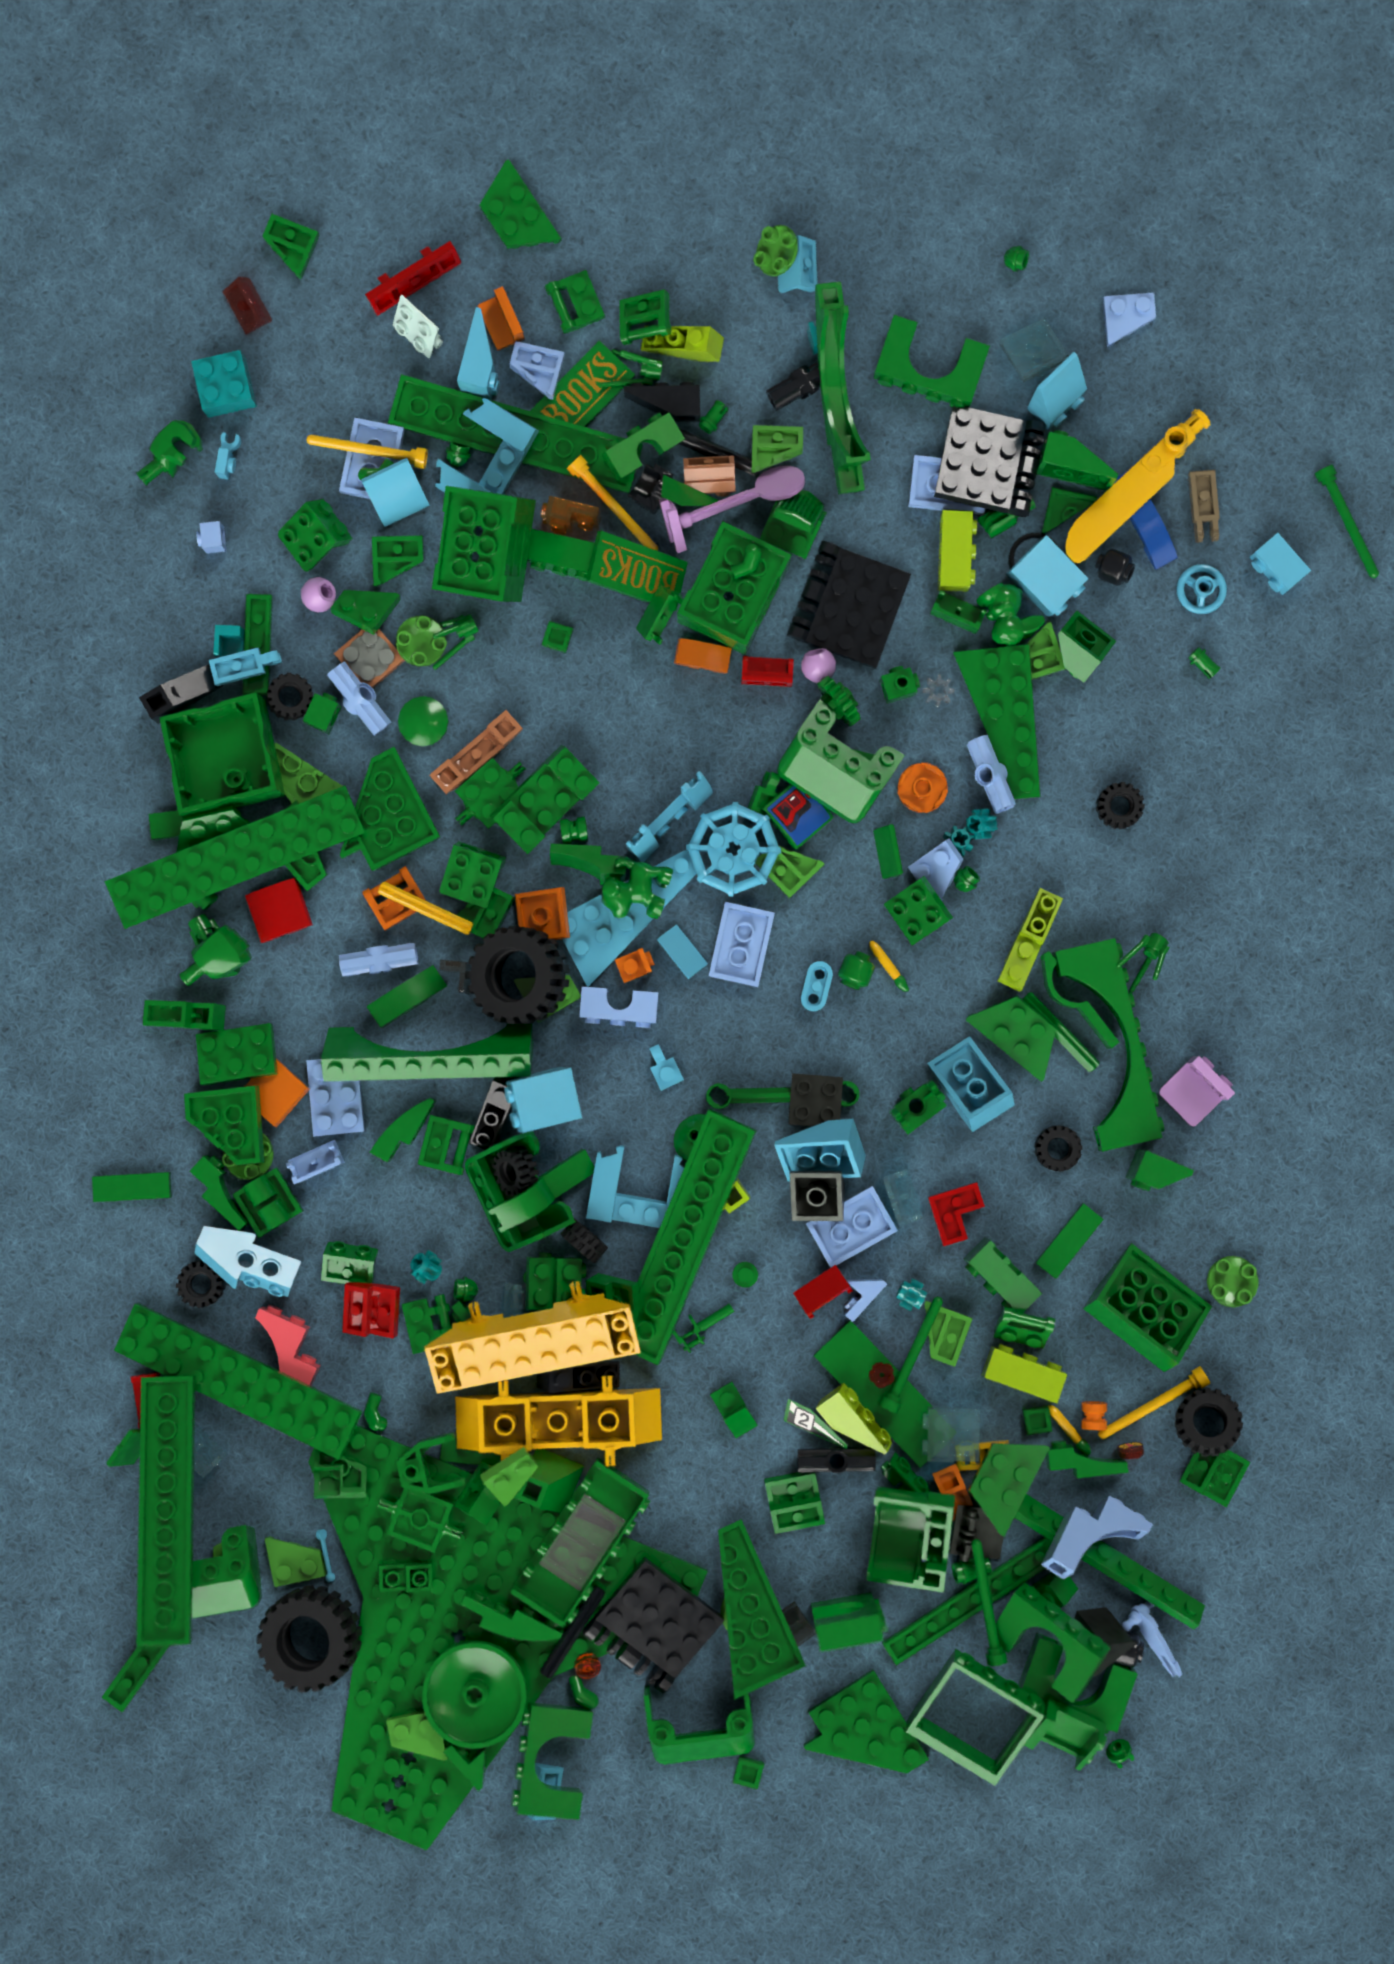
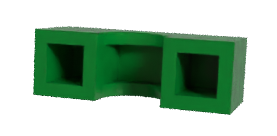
[602,413,685,481]

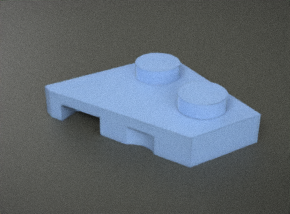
[1103,292,1156,346]
[510,341,565,400]
[908,838,964,901]

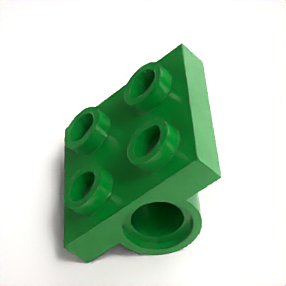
[884,876,953,946]
[232,1167,304,1238]

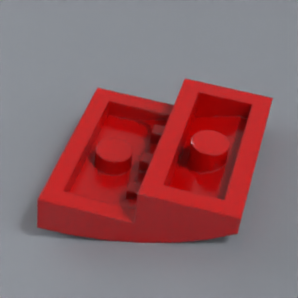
[245,878,313,943]
[342,1283,400,1339]

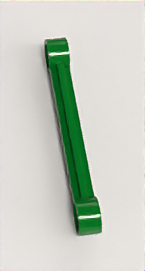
[706,1081,859,1109]

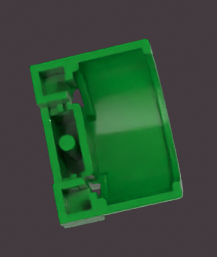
[866,1486,955,1593]

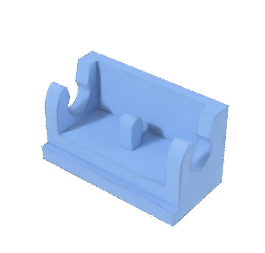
[286,1140,345,1184]

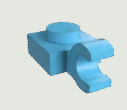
[215,432,241,480]
[649,1044,684,1091]

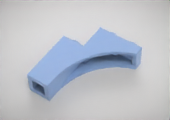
[1042,1496,1153,1579]

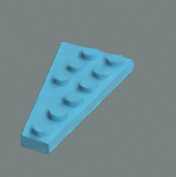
[562,850,696,987]

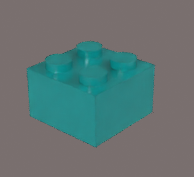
[191,350,257,418]

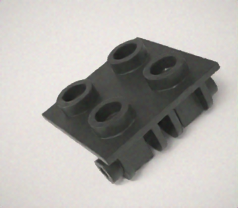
[789,1073,843,1126]
[949,1505,1004,1562]

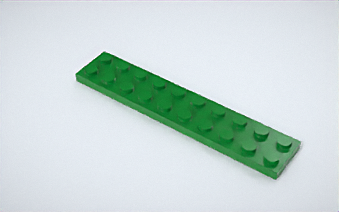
[388,374,644,493]
[104,785,365,929]
[635,1109,757,1365]
[114,1303,363,1460]
[136,1376,195,1646]

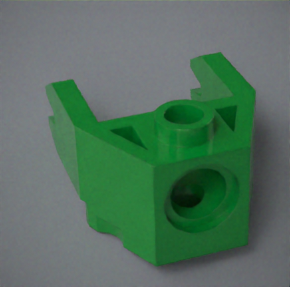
[889,1080,947,1135]
[396,1432,465,1494]

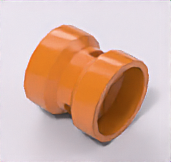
[1081,1401,1107,1430]

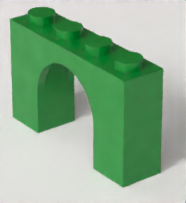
[873,315,990,409]
[996,1583,1111,1703]
[811,1592,887,1652]
[1018,1633,1138,1733]
[511,1702,593,1820]

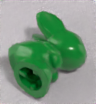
[976,583,1045,646]

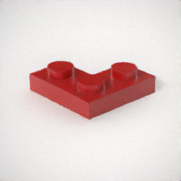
[928,1182,985,1246]

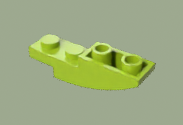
[997,888,1063,992]

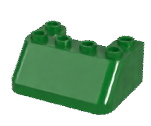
[777,699,905,823]
[465,1131,575,1252]
[192,1525,262,1619]

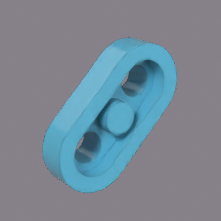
[801,961,833,1012]

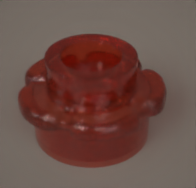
[869,1362,894,1388]

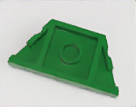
[479,159,561,249]
[176,805,251,853]
[966,995,1057,1082]
[968,1443,1050,1537]

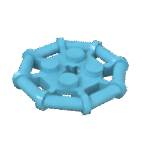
[686,802,781,897]

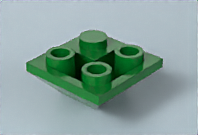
[515,1449,585,1513]

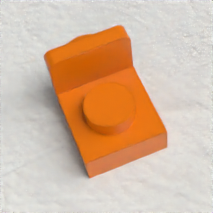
[615,948,655,984]

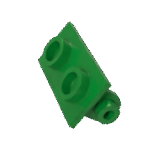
[880,1452,930,1494]

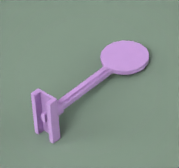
[659,466,805,553]

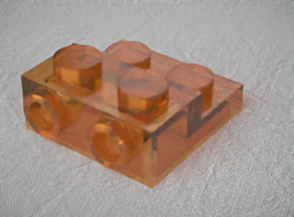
[540,496,601,535]

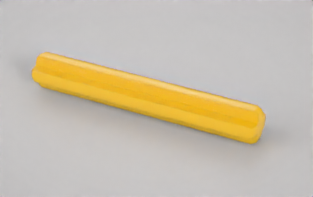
[378,882,473,935]

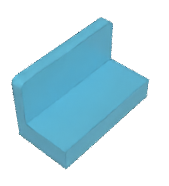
[778,235,817,293]

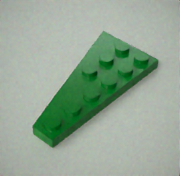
[953,644,1041,799]
[718,1519,806,1699]

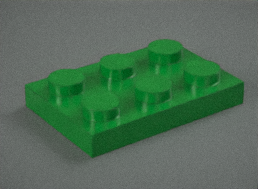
[196,1023,278,1086]

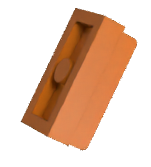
[478,286,525,350]

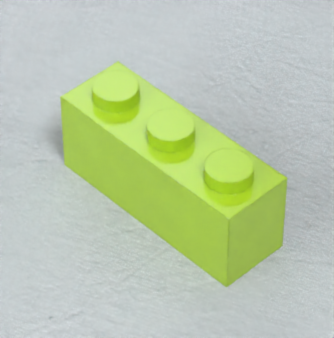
[938,510,977,592]
[981,1344,1068,1403]

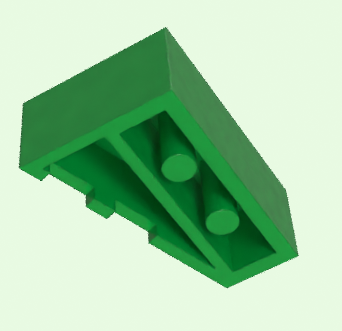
[527,529,595,582]
[963,1237,1042,1313]

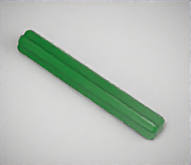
[1022,992,1100,1072]

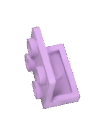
[1159,1056,1235,1126]

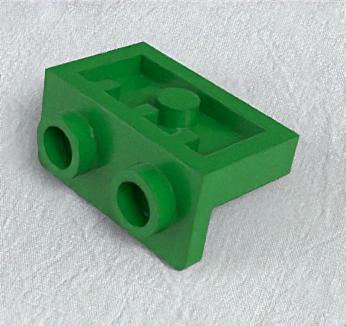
[321,1241,378,1284]

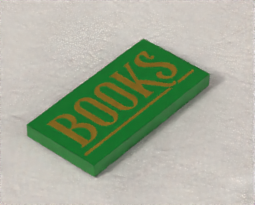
[530,340,636,427]
[586,531,688,611]

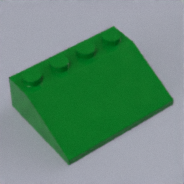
[1083,1243,1212,1372]

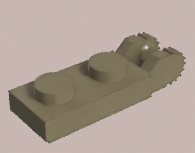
[1188,470,1220,543]

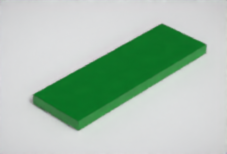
[814,1320,957,1468]

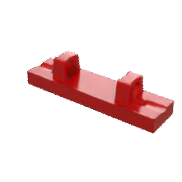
[365,241,462,316]

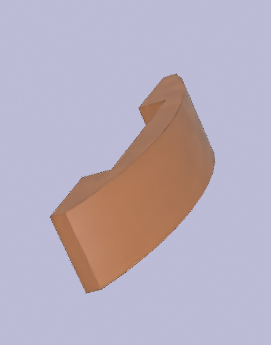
[429,710,523,795]

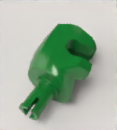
[136,420,203,486]
[179,925,252,986]

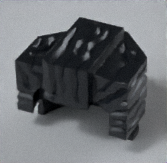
[628,464,673,515]

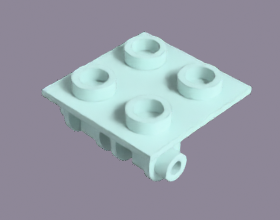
[393,295,443,358]

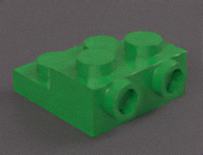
[525,1257,586,1310]

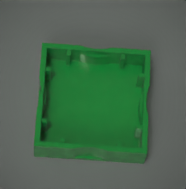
[159,692,285,817]

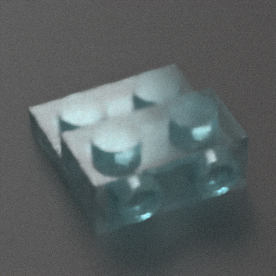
[922,1407,980,1462]

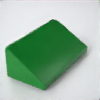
[873,824,903,879]

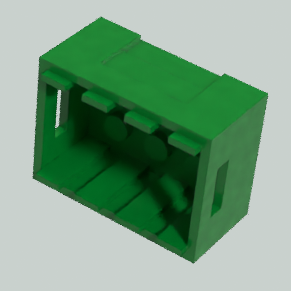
[432,486,536,602]
[677,521,792,655]

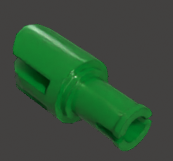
[978,499,1036,539]

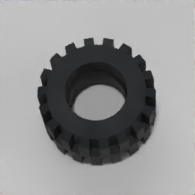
[1175,1388,1243,1457]

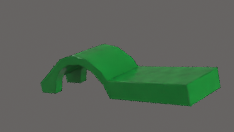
[1040,951,1119,1049]
[487,1149,595,1232]

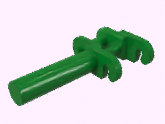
[673,1303,735,1353]

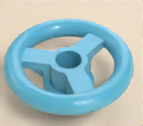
[1177,564,1227,614]

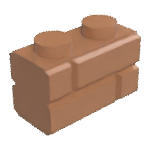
[683,456,736,497]

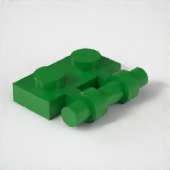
[402,1294,452,1354]

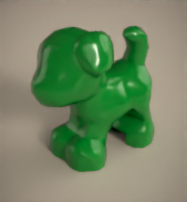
[601,856,673,919]

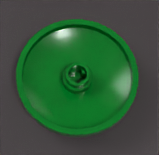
[422,1640,527,1749]

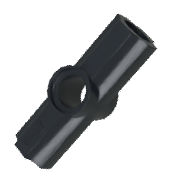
[766,361,820,411]
[797,1446,876,1474]

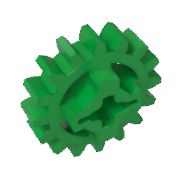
[817,676,861,727]

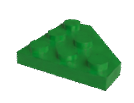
[184,1086,264,1165]

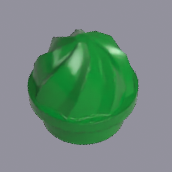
[1004,246,1029,272]
[446,442,471,467]
[954,866,980,892]
[453,1277,478,1303]

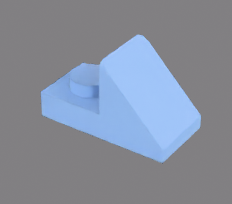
[844,1279,887,1322]

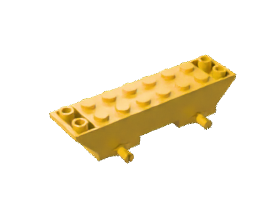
[425,1281,641,1394]
[455,1376,662,1466]

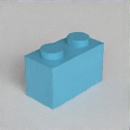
[1250,533,1311,595]

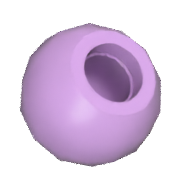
[301,577,336,612]
[801,648,836,683]

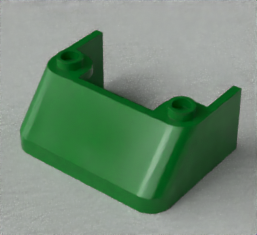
[644,1685,755,1764]

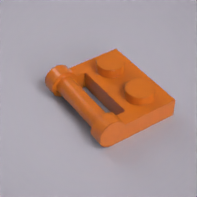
[362,866,426,931]

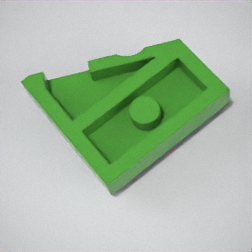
[480,1447,538,1507]

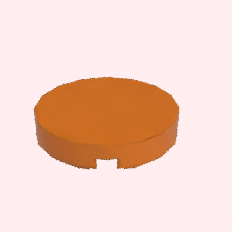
[897,763,948,813]

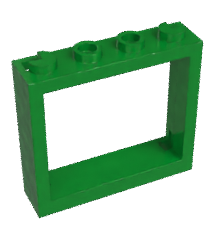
[906,1649,1045,1786]

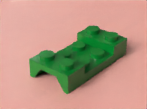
[490,745,600,854]

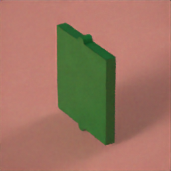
[106,1429,140,1467]

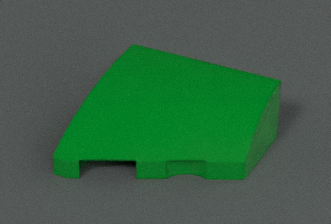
[586,1273,639,1327]
[314,1449,367,1499]

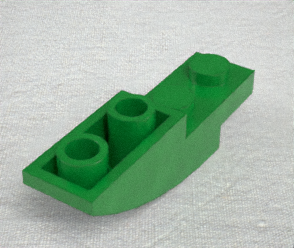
[460,1590,564,1641]

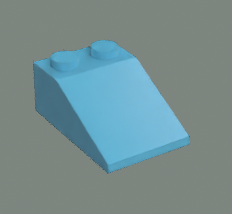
[457,307,500,400]
[1027,352,1087,430]
[927,1036,1015,1132]
[774,1119,866,1181]

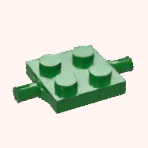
[455,758,526,829]
[377,1488,463,1553]

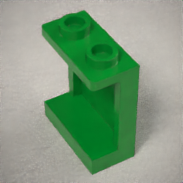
[1024,1697,1107,1771]

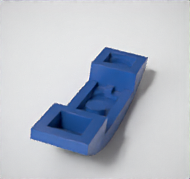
[1113,470,1178,570]

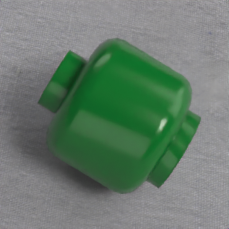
[838,951,875,990]

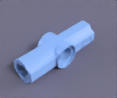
[327,661,391,736]
[967,735,1016,814]
[339,943,419,977]

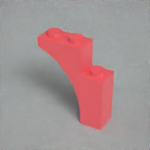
[255,1305,321,1386]

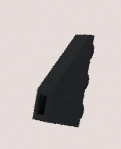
[624,382,700,422]
[139,664,224,724]
[469,1076,521,1150]
[537,1361,620,1393]

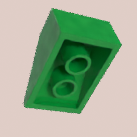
[1037,430,1118,491]

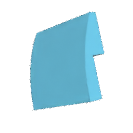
[361,458,430,527]

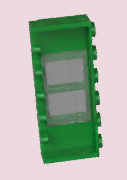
[510,1457,651,1628]

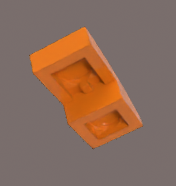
[674,638,732,674]
[932,1463,974,1521]

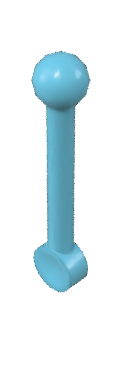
[316,1529,335,1583]

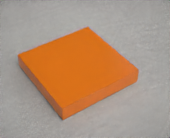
[515,887,570,940]
[245,1058,310,1128]

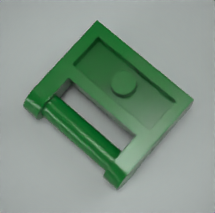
[545,270,605,334]
[620,289,672,345]
[418,1115,475,1175]
[993,1307,1055,1349]

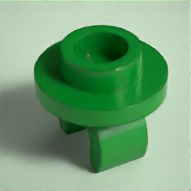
[1106,1739,1134,1769]

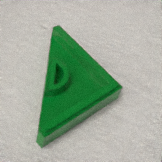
[1041,487,1098,534]

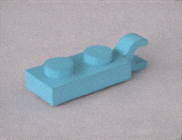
[209,648,282,686]

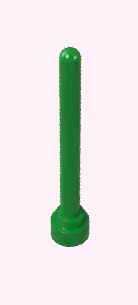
[1314,464,1379,578]
[879,1296,943,1414]
[971,1539,1008,1666]

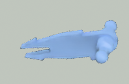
[1122,1600,1182,1677]

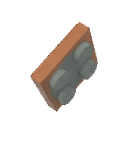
[334,629,405,688]

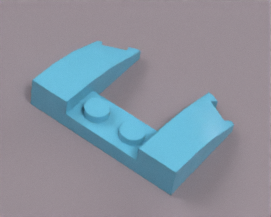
[435,397,539,494]
[626,771,713,862]
[586,1145,684,1228]

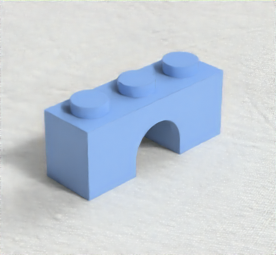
[579,986,659,1028]

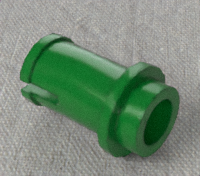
[699,400,729,434]
[1188,647,1221,679]

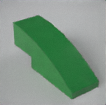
[366,965,447,1028]
[370,1098,437,1162]

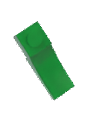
[550,844,627,885]
[143,1000,226,1031]
[190,1155,249,1231]
[1046,1440,1129,1478]

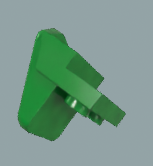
[760,490,827,559]

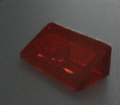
[222,277,272,335]

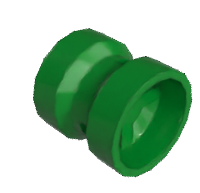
[560,816,588,844]

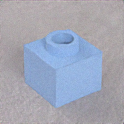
[196,521,227,553]

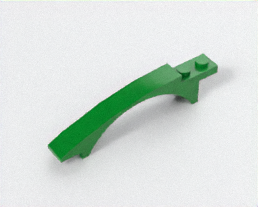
[815,281,871,495]

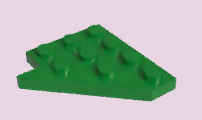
[340,747,441,872]
[803,1669,929,1773]

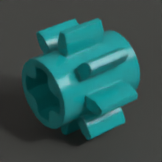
[966,809,998,839]
[942,825,974,858]
[410,1250,442,1284]
[896,1278,927,1311]

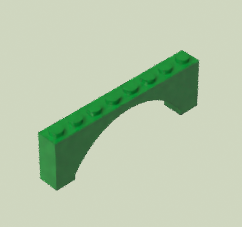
[1052,938,1164,1152]
[321,1023,534,1081]

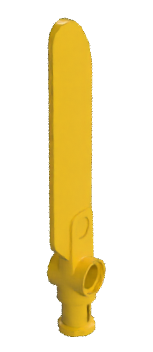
[1065,409,1211,563]

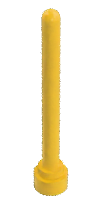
[306,435,428,469]
[567,455,658,551]
[1098,1366,1211,1439]

